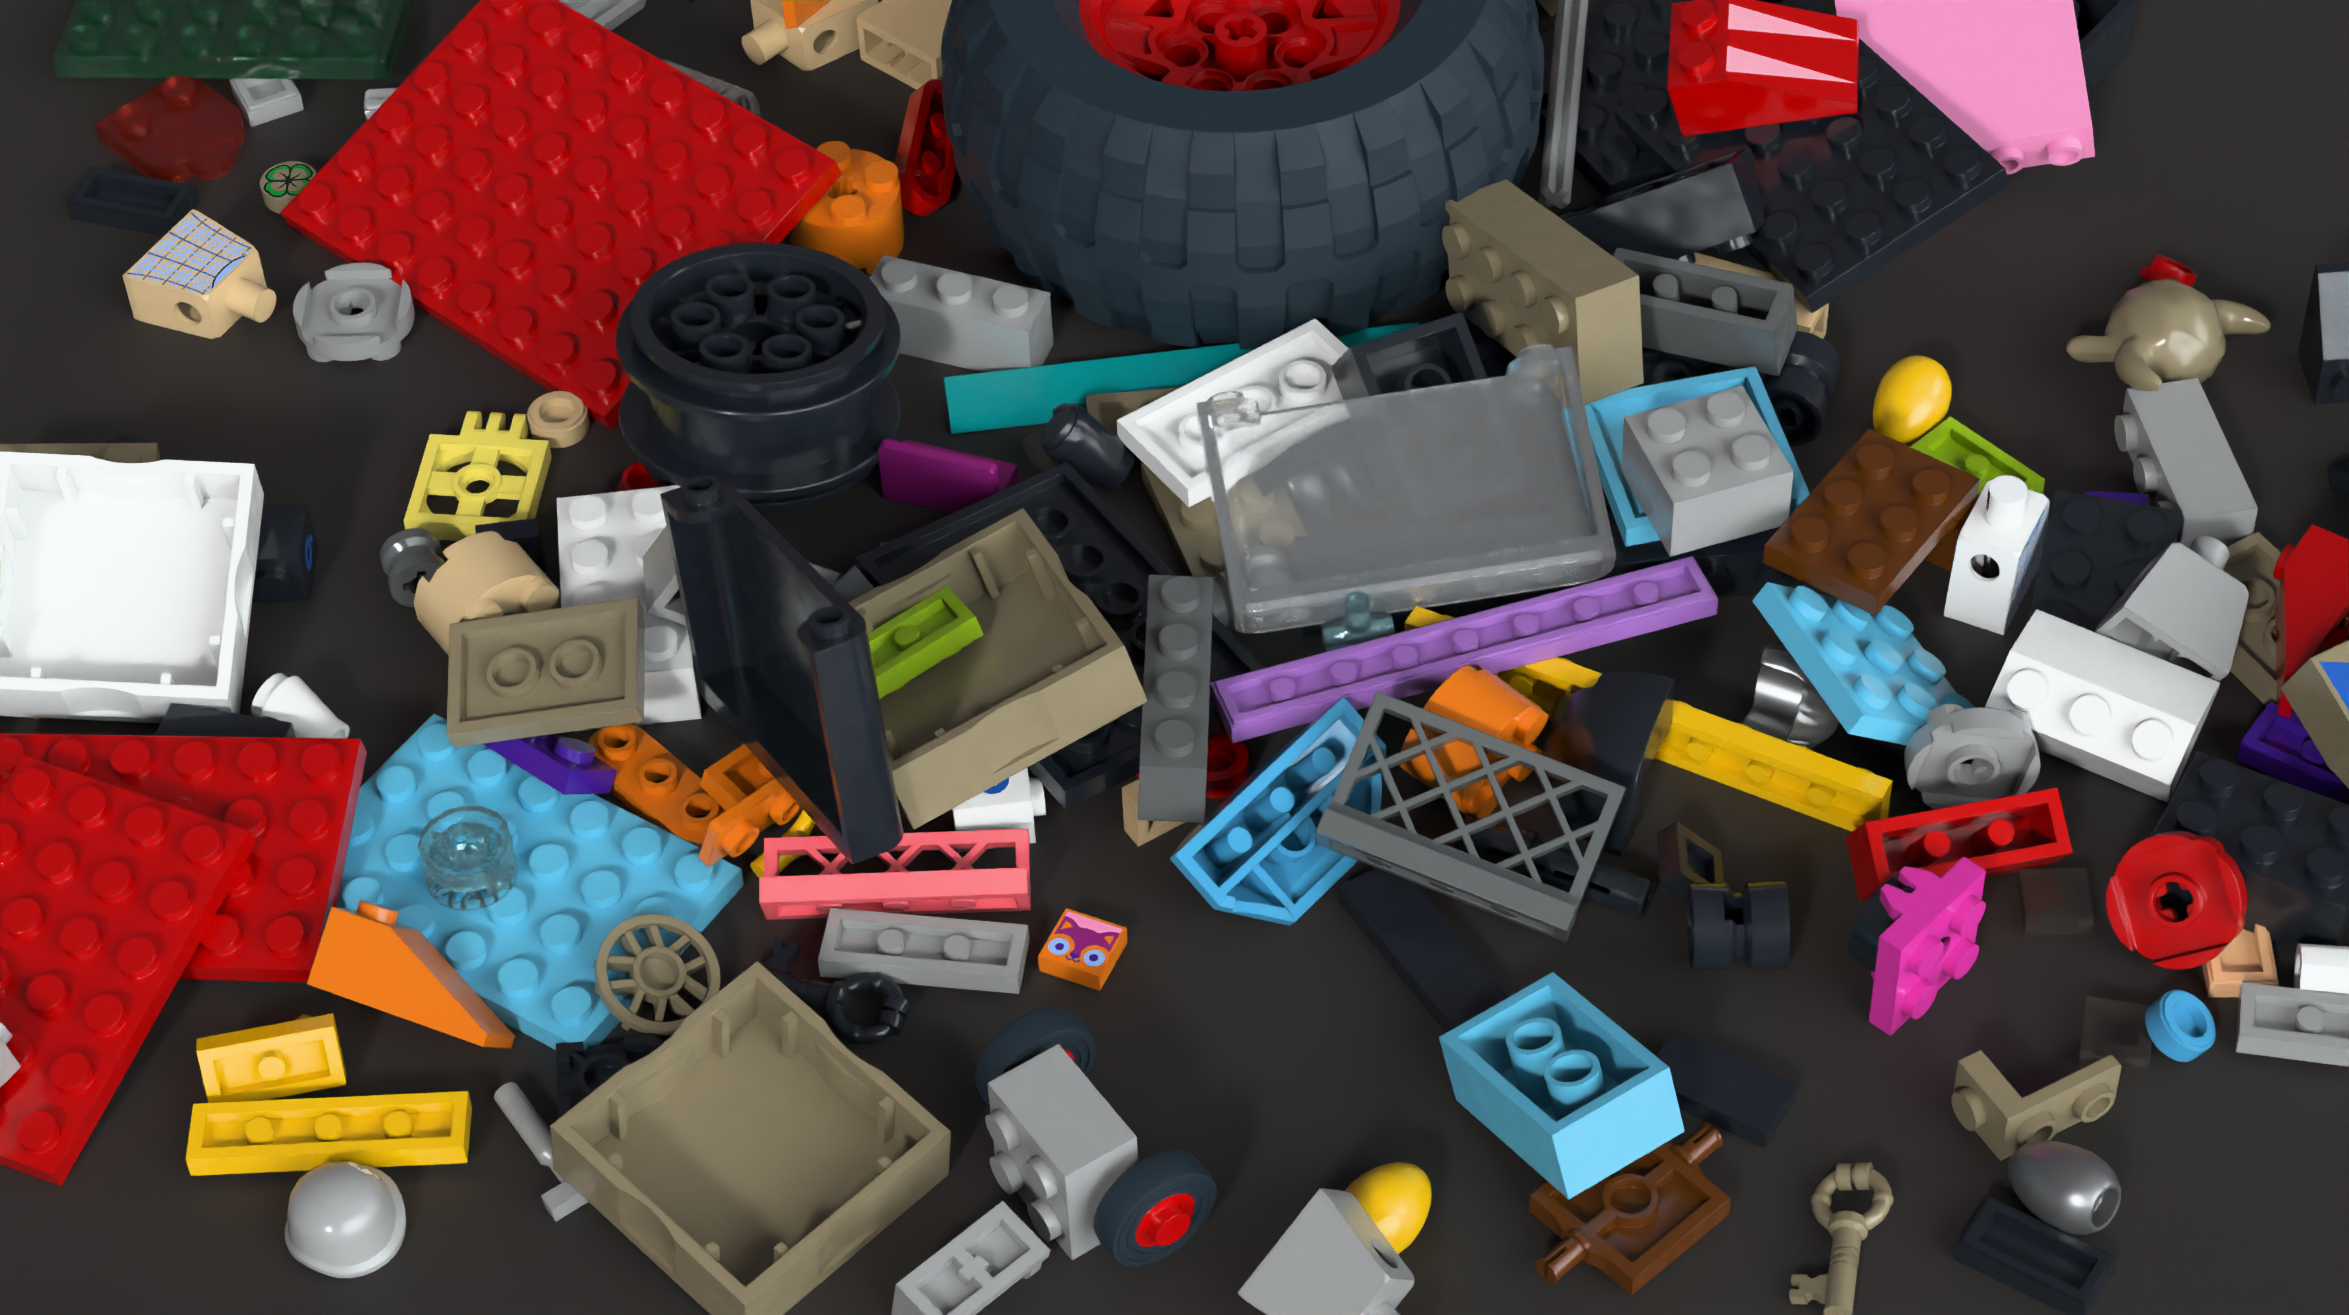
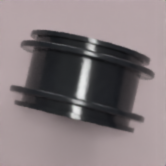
[616,243,901,512]

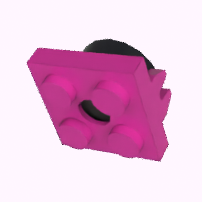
[1848,857,1986,1036]

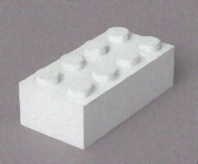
[557,485,701,733]

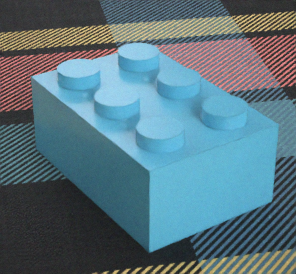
[1439,972,1685,1200]

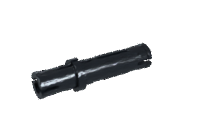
[1454,813,1656,920]

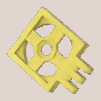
[404,411,552,541]

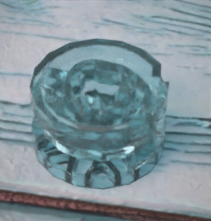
[418,806,518,910]

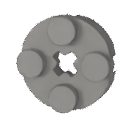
[293,263,415,362]
[1904,704,2041,810]

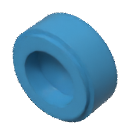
[2145,990,2216,1062]

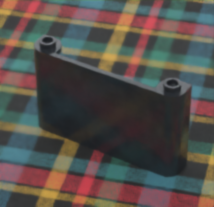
[660,475,903,865]

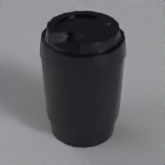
[1038,403,1135,491]

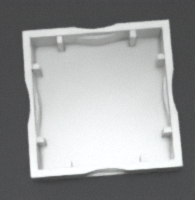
[0,452,264,723]

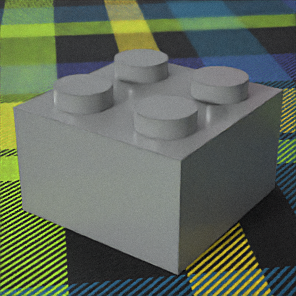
[1621,385,1793,557]

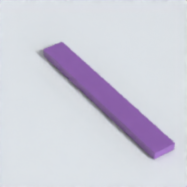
[1210,556,1718,743]

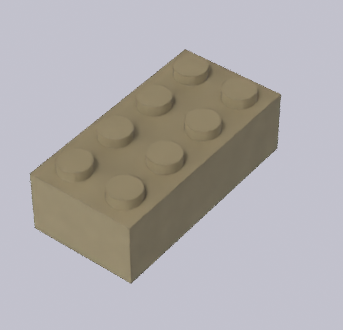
[1442,179,1644,406]

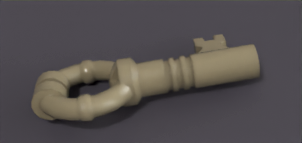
[1789,1162,1894,1315]

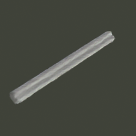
[1539,0,1588,209]

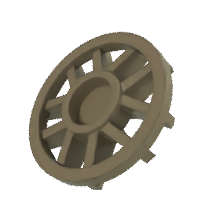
[593,914,720,1037]

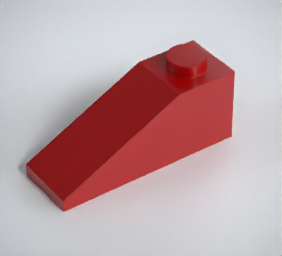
[2273,524,2349,719]

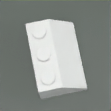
[1985,609,2220,803]

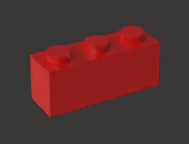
[1845,788,2073,901]

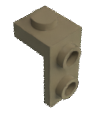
[1951,1050,2122,1161]

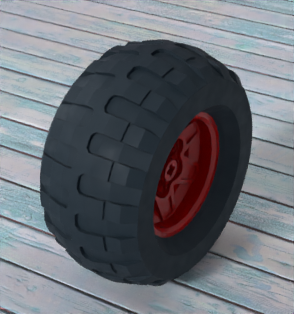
[941,0,1544,350]

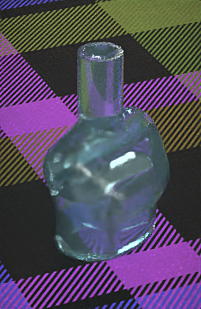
[1321,591,1395,652]

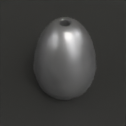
[2008,1141,2121,1235]

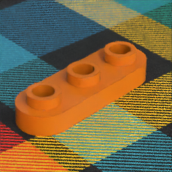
[587,724,726,848]

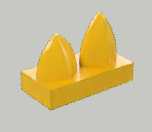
[196,1013,347,1103]

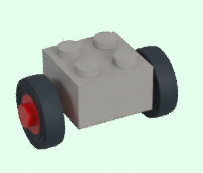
[975,1007,1217,1267]

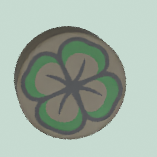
[260,161,317,214]

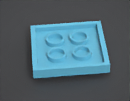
[1575,366,1810,547]
[1752,582,1975,759]

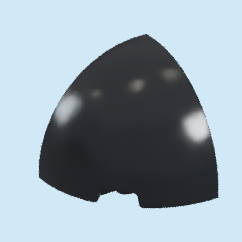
[1540,671,1675,858]

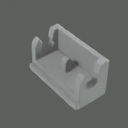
[891,1201,1050,1315]

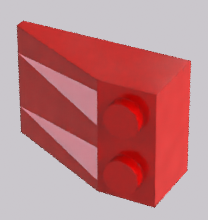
[1667,0,1859,136]

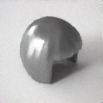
[1742,644,1839,749]

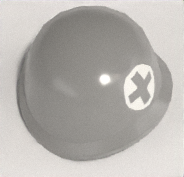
[285,1161,407,1278]

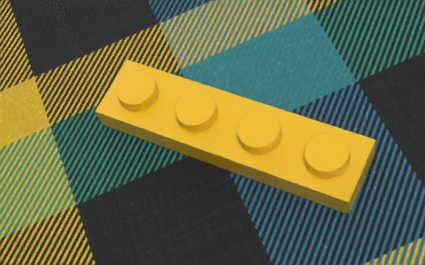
[186,1091,472,1176]

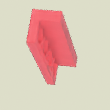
[759,829,1031,920]

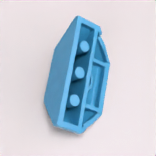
[1170,696,1386,926]

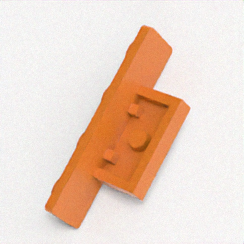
[698,744,802,867]

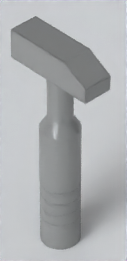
[494,1082,588,1222]

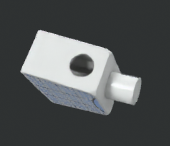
[1944,475,2050,635]

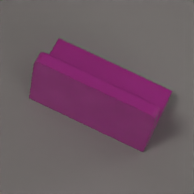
[878,439,1019,513]

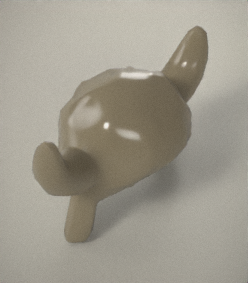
[2066,278,2271,391]

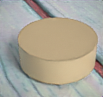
[527,391,590,448]

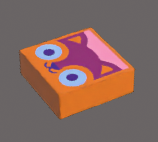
[1038,908,1128,991]

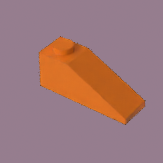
[307,900,515,1049]

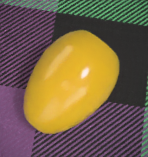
[1873,355,1952,447]
[1345,1162,1432,1254]

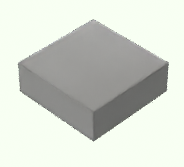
[230,62,304,127]

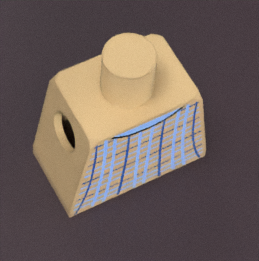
[123,209,276,339]

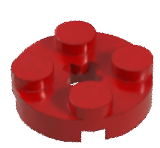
[2106,831,2248,970]

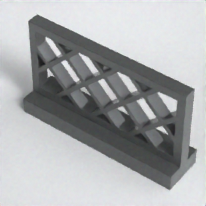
[1315,691,1626,942]

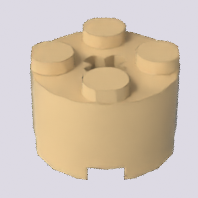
[413,531,561,656]

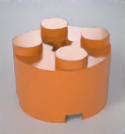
[788,141,904,275]
[1400,664,1548,819]

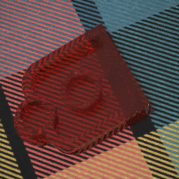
[95,69,246,183]

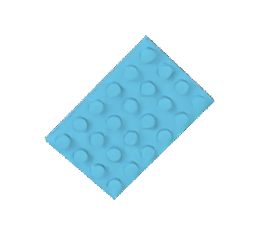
[336,714,744,1050]

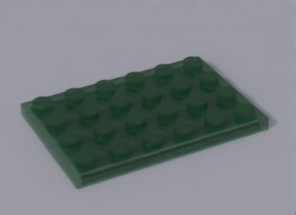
[52,0,413,80]

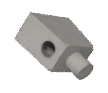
[2095,536,2249,682]
[1238,1188,1415,1315]

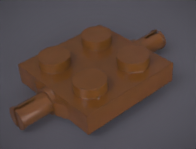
[1529,1122,1731,1296]

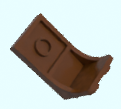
[1763,429,1980,616]

